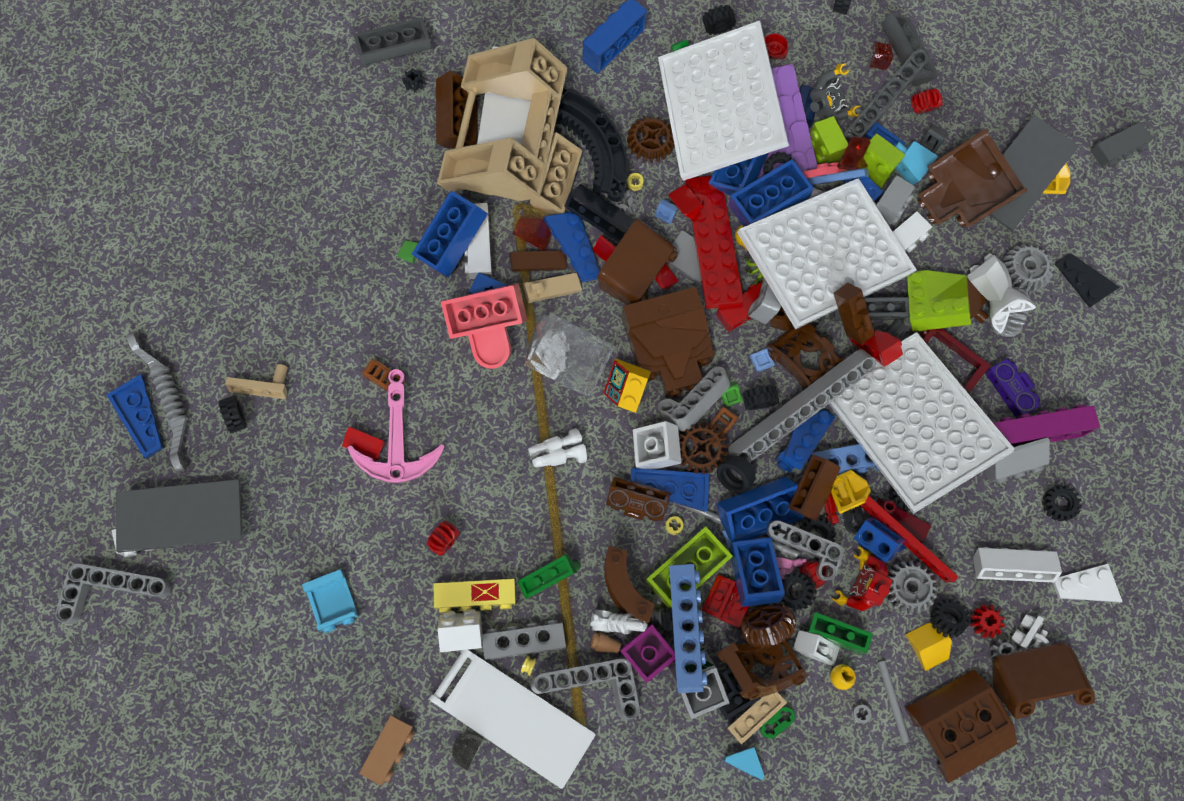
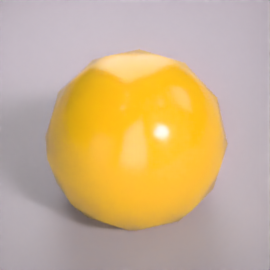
[830,664,856,690]

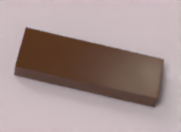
[509,251,567,272]

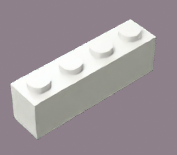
[464,203,492,279]
[893,212,932,253]
[973,547,1062,582]

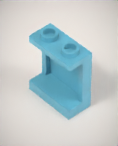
[302,569,359,633]

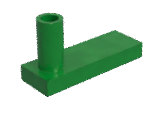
[518,554,580,599]

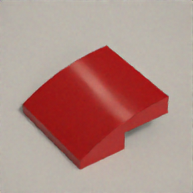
[702,575,750,629]

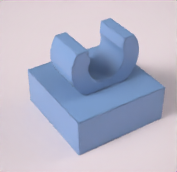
[655,199,678,224]

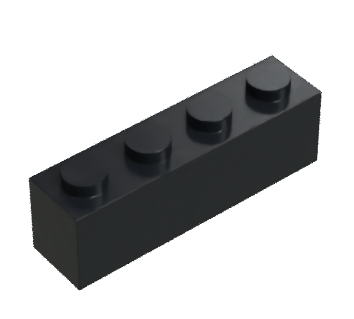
[564,184,635,243]

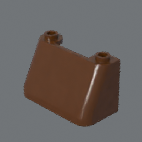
[598,219,678,305]
[993,643,1095,719]

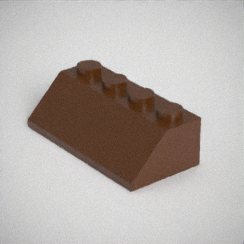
[436,71,478,149]

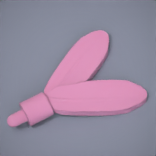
[776,557,807,579]

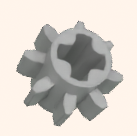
[990,639,1016,659]

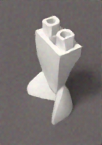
[967,253,1036,333]

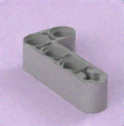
[748,278,781,324]
[658,366,730,431]
[767,521,844,581]

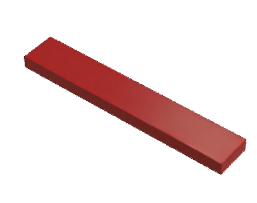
[860,496,959,583]

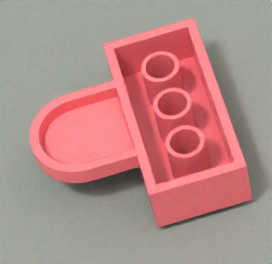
[441,283,527,369]

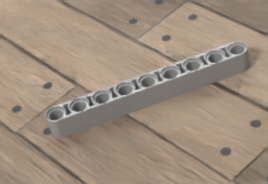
[728,350,877,463]

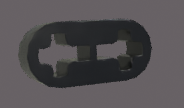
[843,505,864,534]

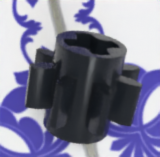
[402,68,425,93]

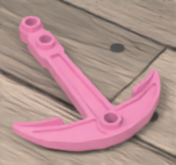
[348,369,445,483]

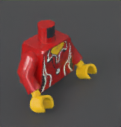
[832,547,892,611]

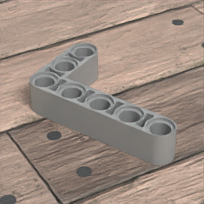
[55,564,171,624]
[530,659,640,720]

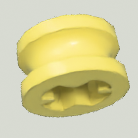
[627,173,644,191]
[665,516,684,535]
[521,655,537,676]

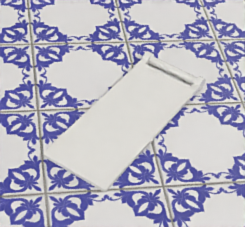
[477,46,531,144]
[428,650,595,789]

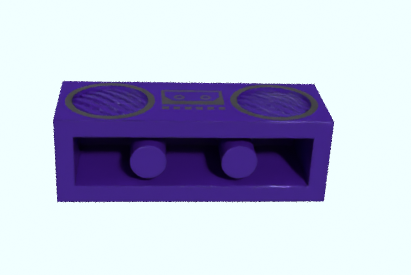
[985,358,1041,419]

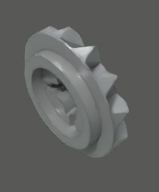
[609,189,638,215]

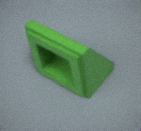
[397,241,418,264]
[721,382,743,408]

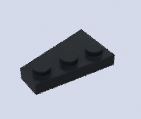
[1055,254,1120,308]

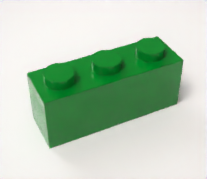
[805,612,873,655]

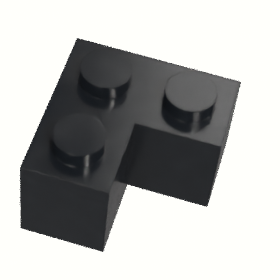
[716,667,761,721]

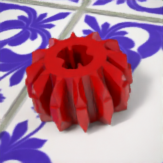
[911,89,943,114]
[426,521,460,556]
[970,604,1006,639]

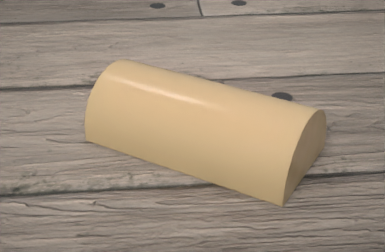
[530,132,582,215]

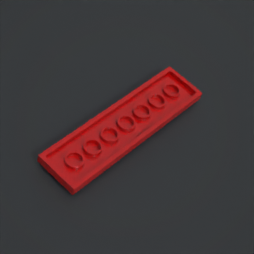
[685,176,744,309]

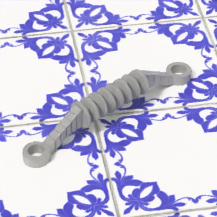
[126,333,188,473]

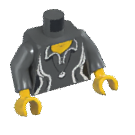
[810,63,861,121]

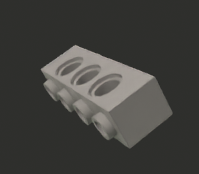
[482,620,566,660]

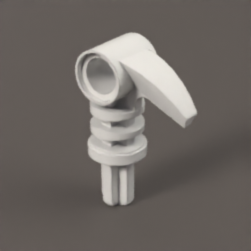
[590,610,648,634]

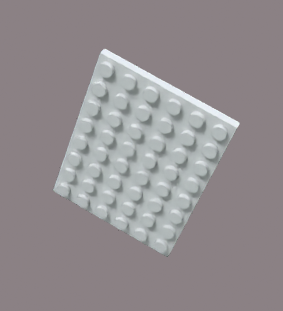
[658,20,789,181]
[737,178,917,329]
[829,332,1015,514]

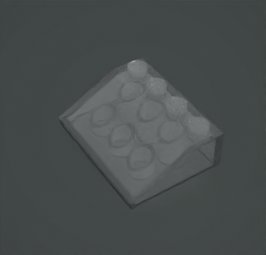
[523,311,615,398]

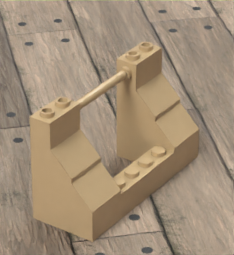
[437,38,567,201]

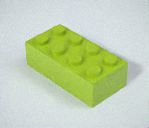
[645,527,733,612]

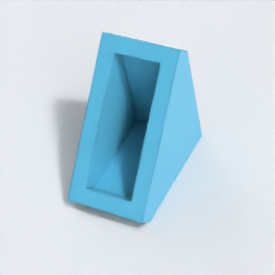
[722,747,765,780]

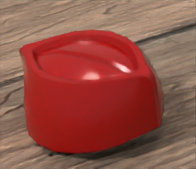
[764,33,789,60]
[799,560,828,589]

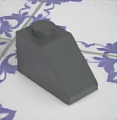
[920,124,949,154]

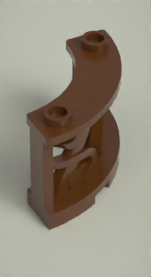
[767,323,844,390]
[604,546,655,623]
[717,639,809,700]

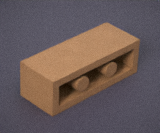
[359,715,415,786]

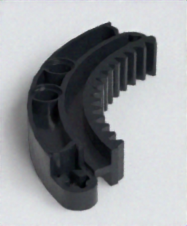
[556,88,628,202]

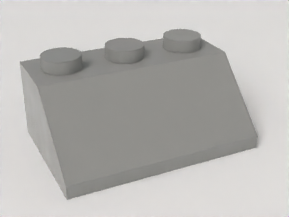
[985,437,1050,485]

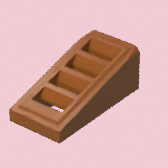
[362,358,406,396]
[700,406,739,448]

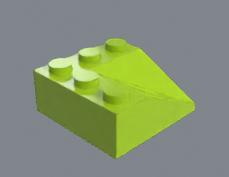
[907,270,971,332]

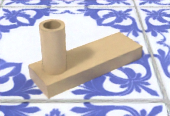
[225,364,288,399]

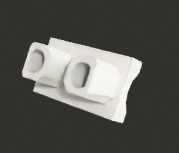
[1011,614,1049,651]

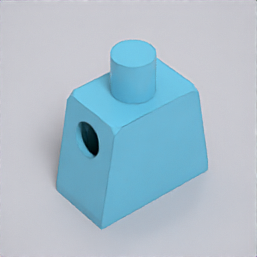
[894,141,938,185]

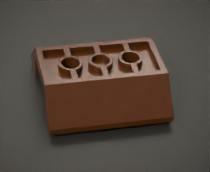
[905,670,1017,784]

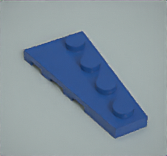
[543,212,600,282]
[106,374,164,459]
[784,409,835,470]
[630,468,709,513]

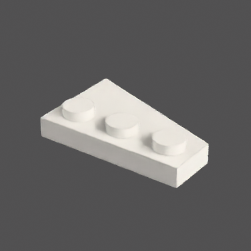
[1052,564,1122,603]

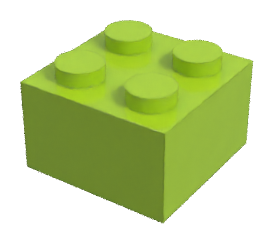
[810,116,850,165]
[852,133,906,189]

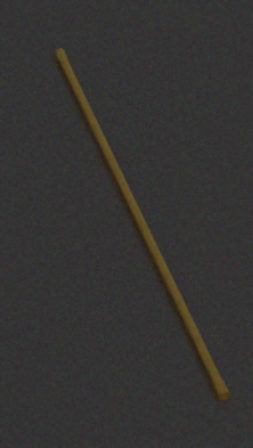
[513,220,587,728]

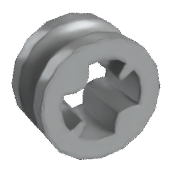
[851,705,871,723]

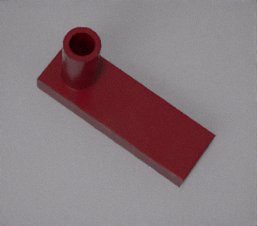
[869,498,932,543]

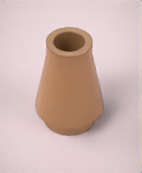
[590,632,621,654]

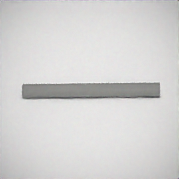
[878,661,911,743]

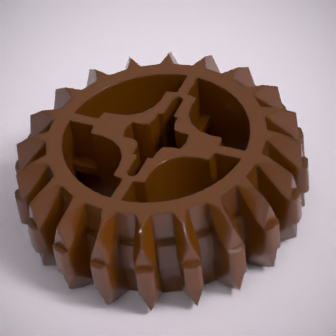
[627,115,675,163]
[679,422,728,474]
[741,603,796,648]

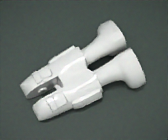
[528,428,587,467]

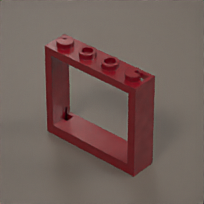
[921,328,991,394]

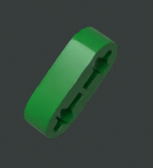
[760,707,795,739]

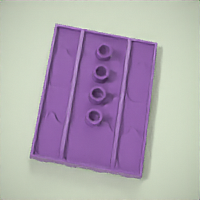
[757,63,817,180]

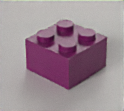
[620,623,675,683]

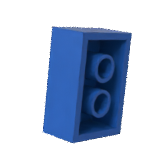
[729,537,785,607]

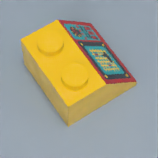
[603,358,651,413]

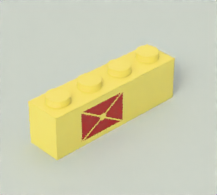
[433,579,516,613]

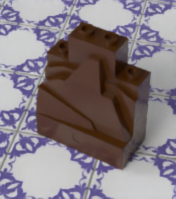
[917,128,1028,229]
[621,287,715,397]

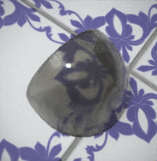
[452,732,484,771]

